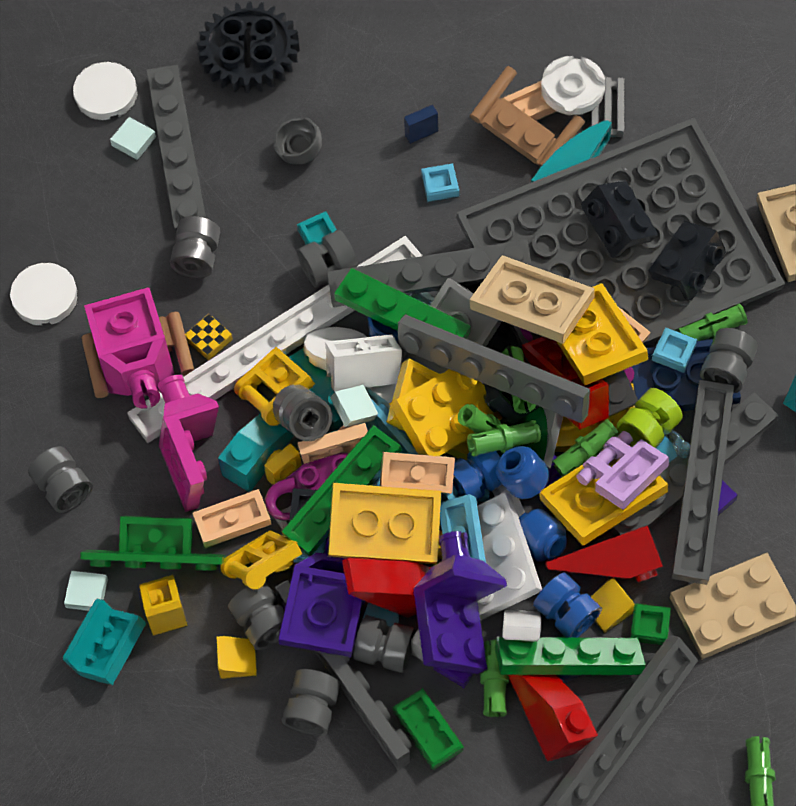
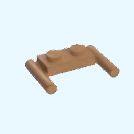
[470,66,585,168]
[81,312,194,398]

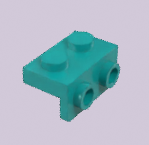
[63,598,146,685]

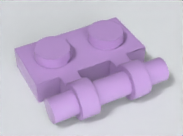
[576,431,669,510]

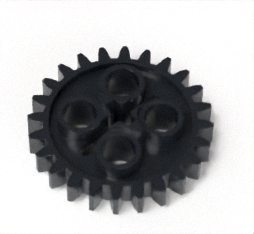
[197,1,300,93]

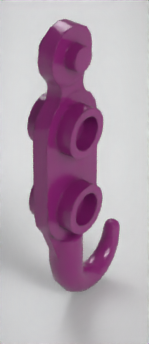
[265,452,349,520]

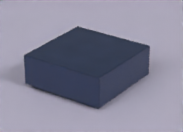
[404,105,438,144]

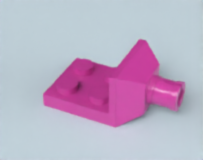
[84,287,175,409]
[158,375,219,512]

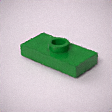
[392,688,464,770]

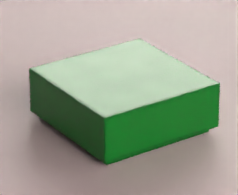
[631,603,671,645]

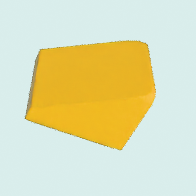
[591,578,635,633]
[217,636,257,679]

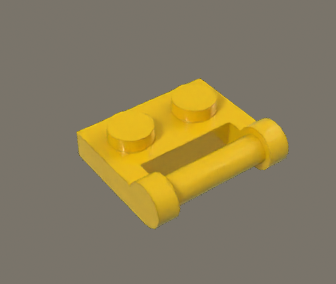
[234,347,315,426]
[220,530,302,590]

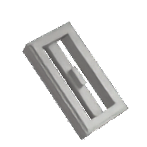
[591,77,624,138]

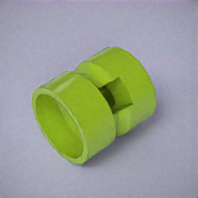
[617,388,683,448]

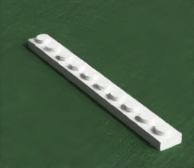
[127,236,422,443]

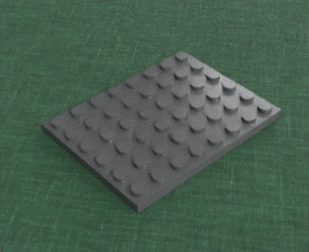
[456,117,785,365]

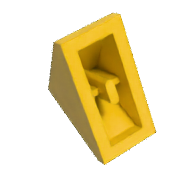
[139,575,188,636]

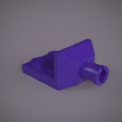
[413,531,507,674]
[279,536,366,657]

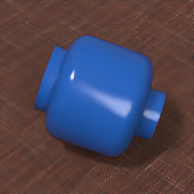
[496,446,549,499]
[519,509,567,562]

